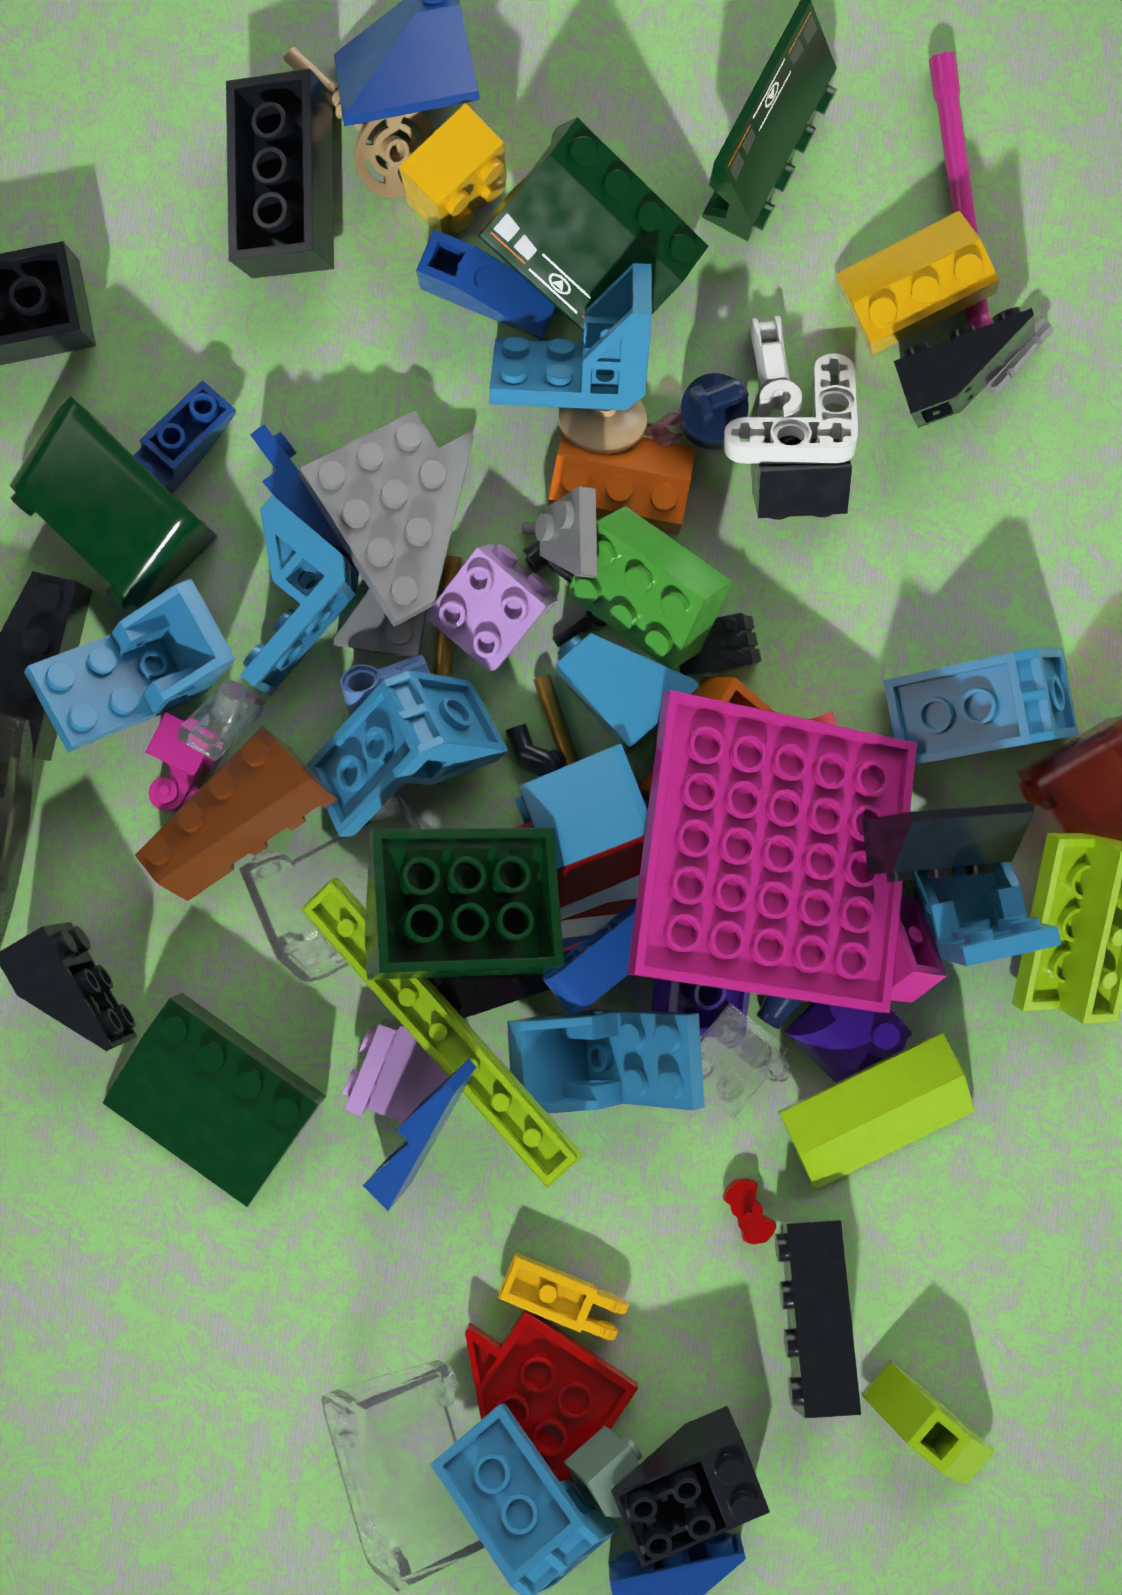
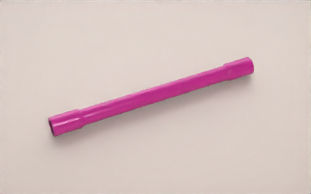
[929,52,993,330]

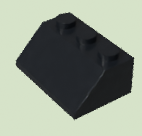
[862,802,1035,882]

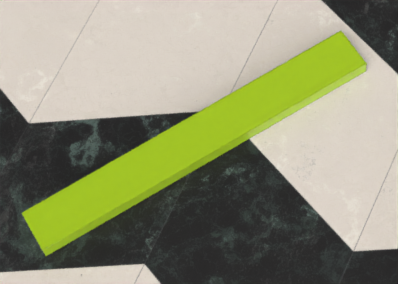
[301,877,583,1188]

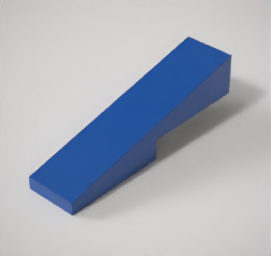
[362,1058,477,1211]

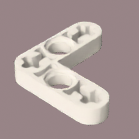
[724,353,858,464]

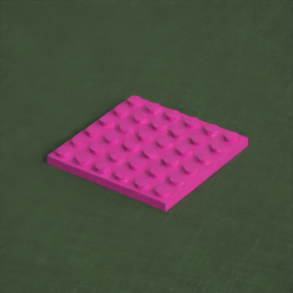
[627,690,917,1013]

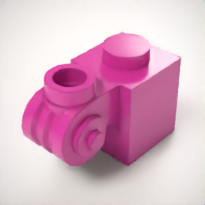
[145,712,223,811]

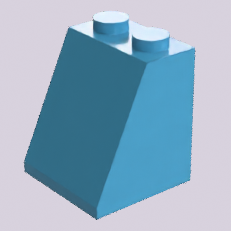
[556,633,700,752]
[515,744,648,869]

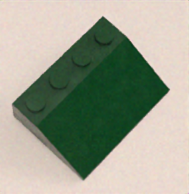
[365,828,564,980]
[102,993,326,1207]

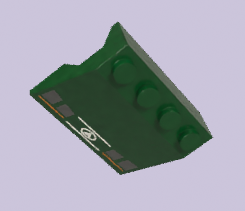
[702,0,837,241]
[478,117,709,340]

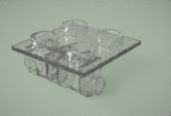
[700,1003,791,1118]

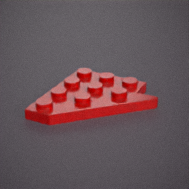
[465,1309,638,1483]

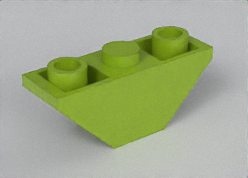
[861,1360,995,1486]

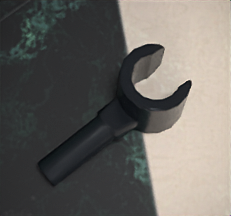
[523,540,574,583]
[552,609,607,647]

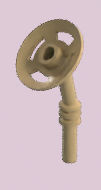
[284,46,435,198]

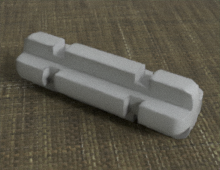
[985,316,1053,395]

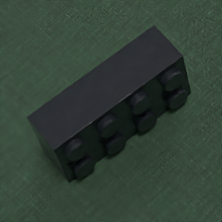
[226,69,334,278]
[0,241,96,365]

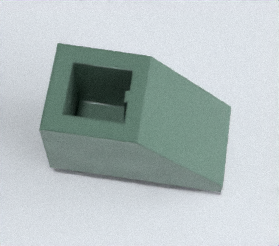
[563,1426,642,1517]

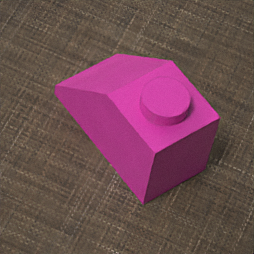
[891,896,947,1003]

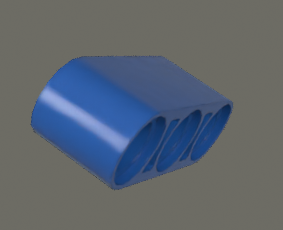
[542,902,636,1015]

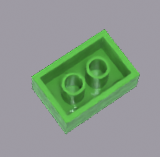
[566,506,733,670]

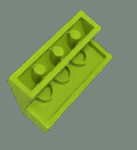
[1012,833,1122,1024]
[777,1032,975,1190]

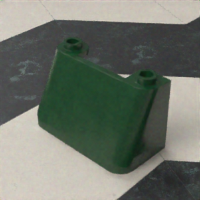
[9,396,217,609]

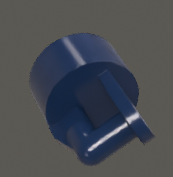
[678,373,749,449]

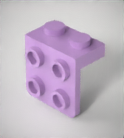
[427,543,558,671]
[342,1018,448,1123]

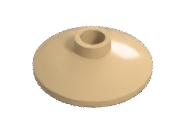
[558,400,647,454]

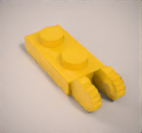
[497,1251,630,1341]

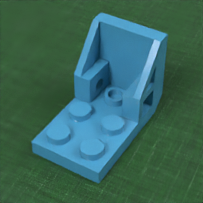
[490,263,652,410]
[240,495,357,696]
[24,579,236,753]
[883,648,1079,765]
[306,670,508,837]
[911,862,1062,966]
[507,1009,705,1113]
[430,1403,619,1595]

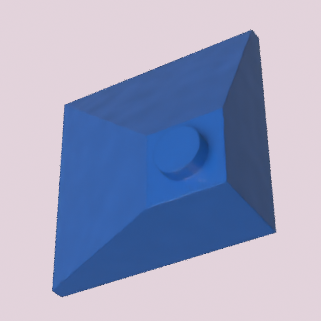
[334,0,480,126]

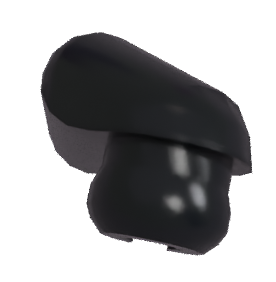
[506,724,565,777]

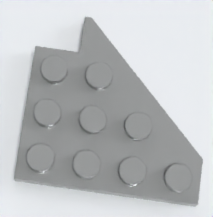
[298,411,474,627]

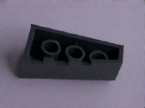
[0,571,92,761]
[775,1220,861,1418]

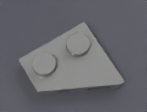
[535,486,598,578]
[333,589,427,658]

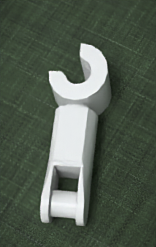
[750,316,802,417]

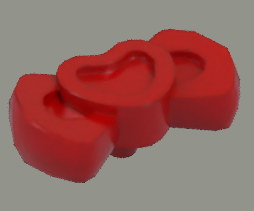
[723,1178,777,1245]

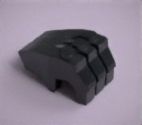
[679,613,762,676]

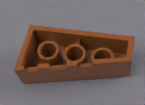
[135,725,338,901]

